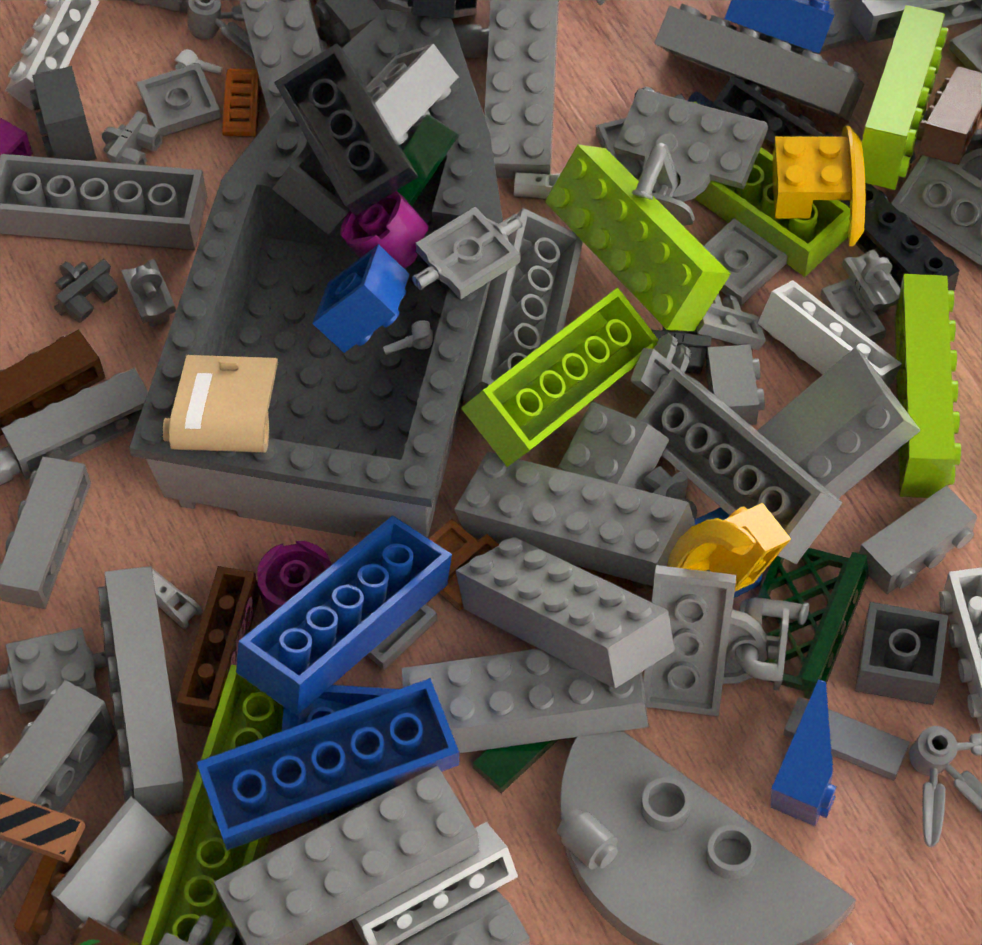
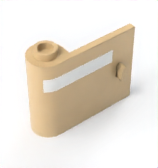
[163,355,278,453]

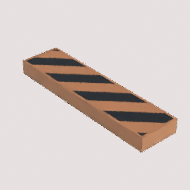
[0,792,86,863]

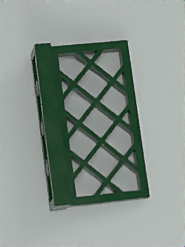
[757,548,869,699]

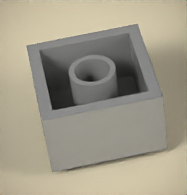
[559,401,669,491]

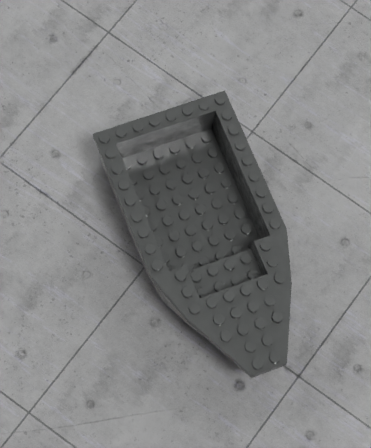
[129,9,503,538]

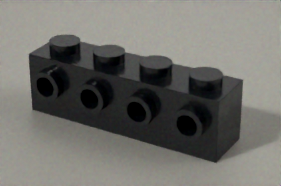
[713,75,836,148]
[839,183,960,291]

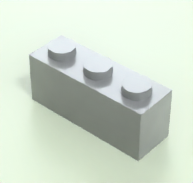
[859,485,977,594]

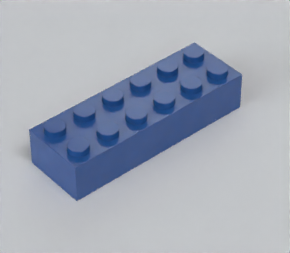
[236,516,452,716]
[196,678,460,850]

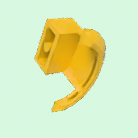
[772,126,865,246]
[667,503,791,592]

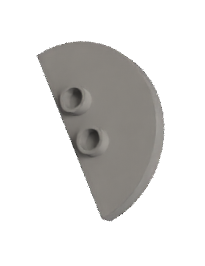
[560,731,856,945]

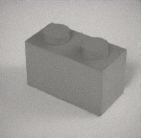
[706,344,765,425]

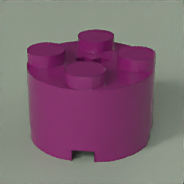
[340,191,429,268]
[257,541,332,616]

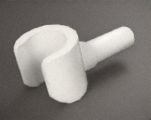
[175,49,223,75]
[383,320,433,355]

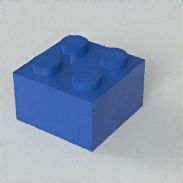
[312,244,410,353]

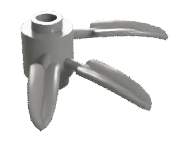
[188,0,254,58]
[909,726,982,848]

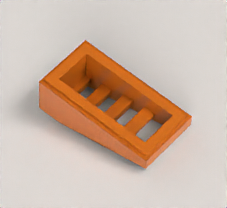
[222,69,262,136]

